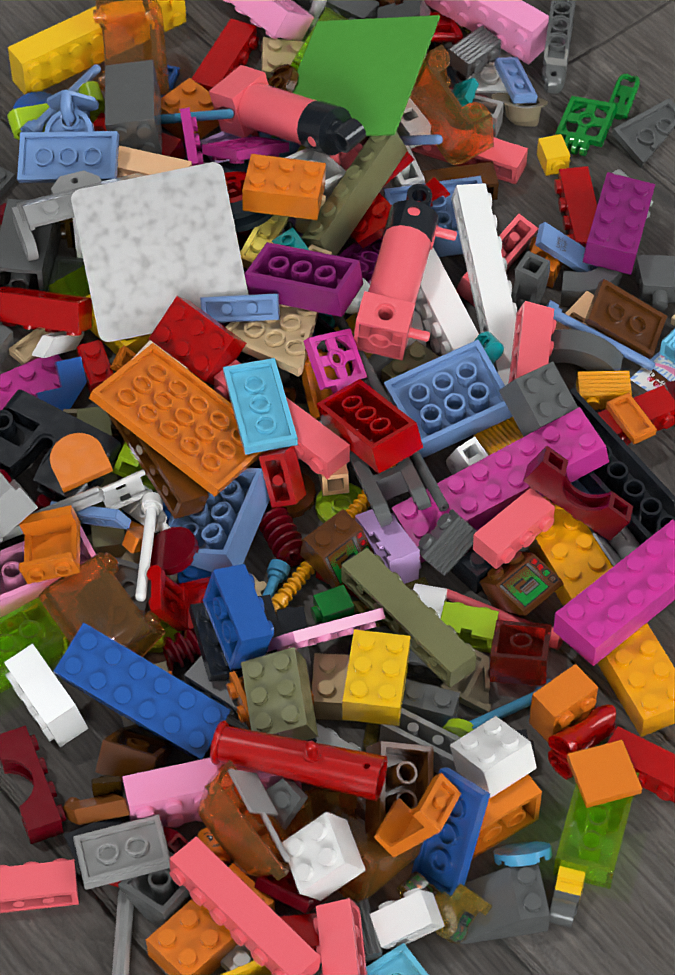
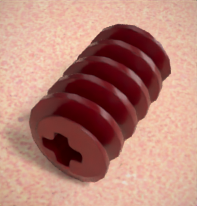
[259,507,305,567]
[162,629,202,672]

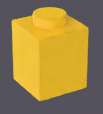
[537,134,570,176]

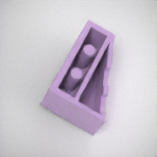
[355,509,421,585]

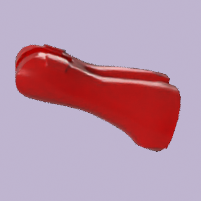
[548,704,616,780]

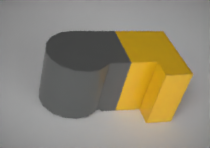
[549,866,586,928]

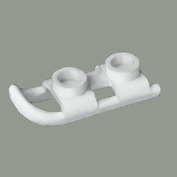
[101,470,153,509]

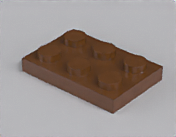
[584,279,667,359]

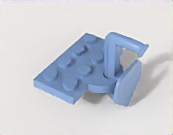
[17,90,120,183]

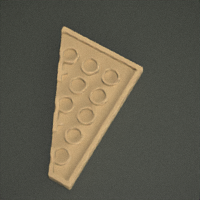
[226,244,332,377]

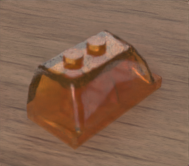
[197,760,291,881]

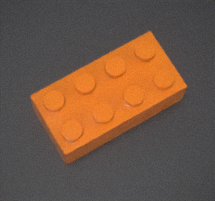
[146,863,275,975]

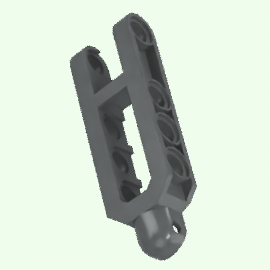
[542,0,576,94]
[349,450,432,528]

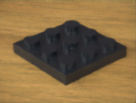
[189,595,282,682]

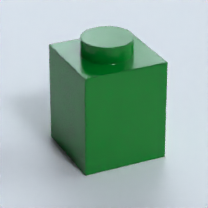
[310,585,354,624]

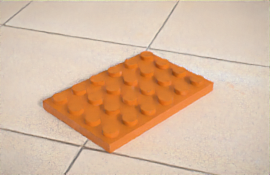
[89,343,265,497]

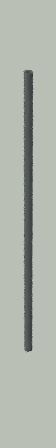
[284,221,449,511]

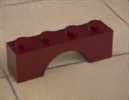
[523,446,633,541]
[0,725,66,845]

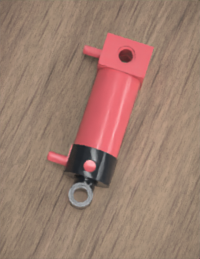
[209,65,366,165]
[354,184,457,361]

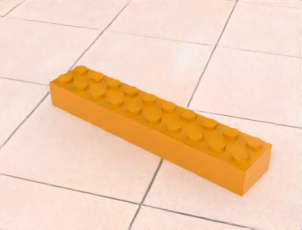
[528,496,675,737]

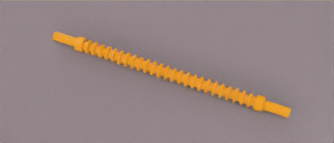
[271,464,396,613]

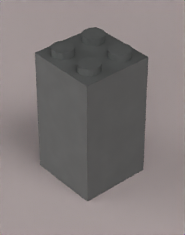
[105,60,162,155]
[0,199,61,292]

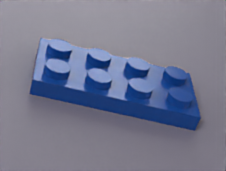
[411,767,490,901]

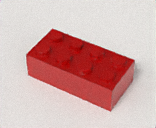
[316,379,423,473]

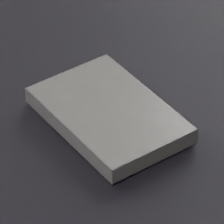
[73,814,170,890]

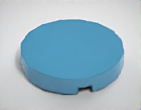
[493,841,553,867]

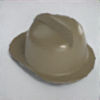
[491,93,548,127]

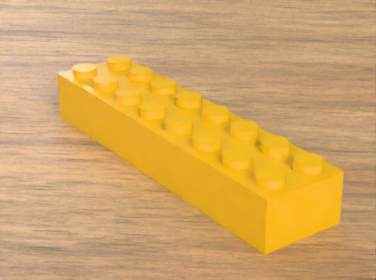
[8,0,187,95]

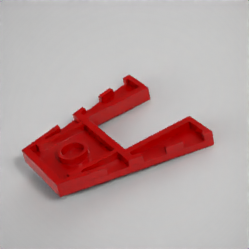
[351,151,450,248]

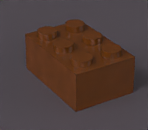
[365,741,434,834]

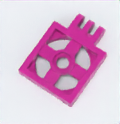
[303,328,367,394]

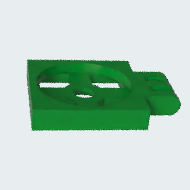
[556,96,618,157]

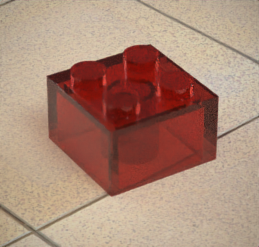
[490,620,552,686]

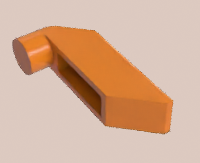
[122,521,155,554]

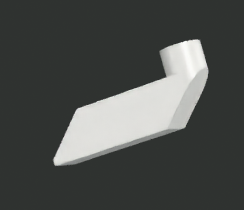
[32,331,84,358]

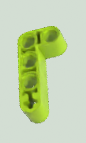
[7,81,105,140]

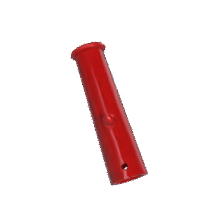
[210,720,388,801]

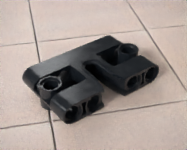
[0,389,123,502]

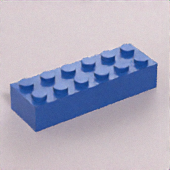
[54,623,231,760]

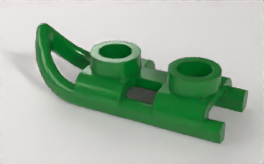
[605,74,640,119]

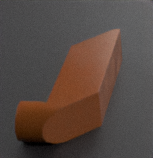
[63,793,130,825]

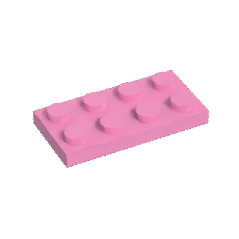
[267,608,385,652]

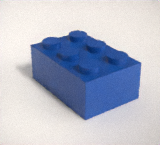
[203,564,274,670]

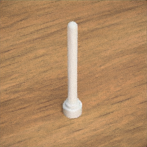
[135,492,164,602]

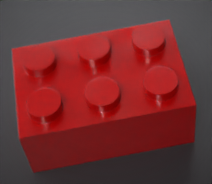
[149,296,247,385]

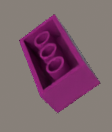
[582,172,655,275]
[244,242,363,317]

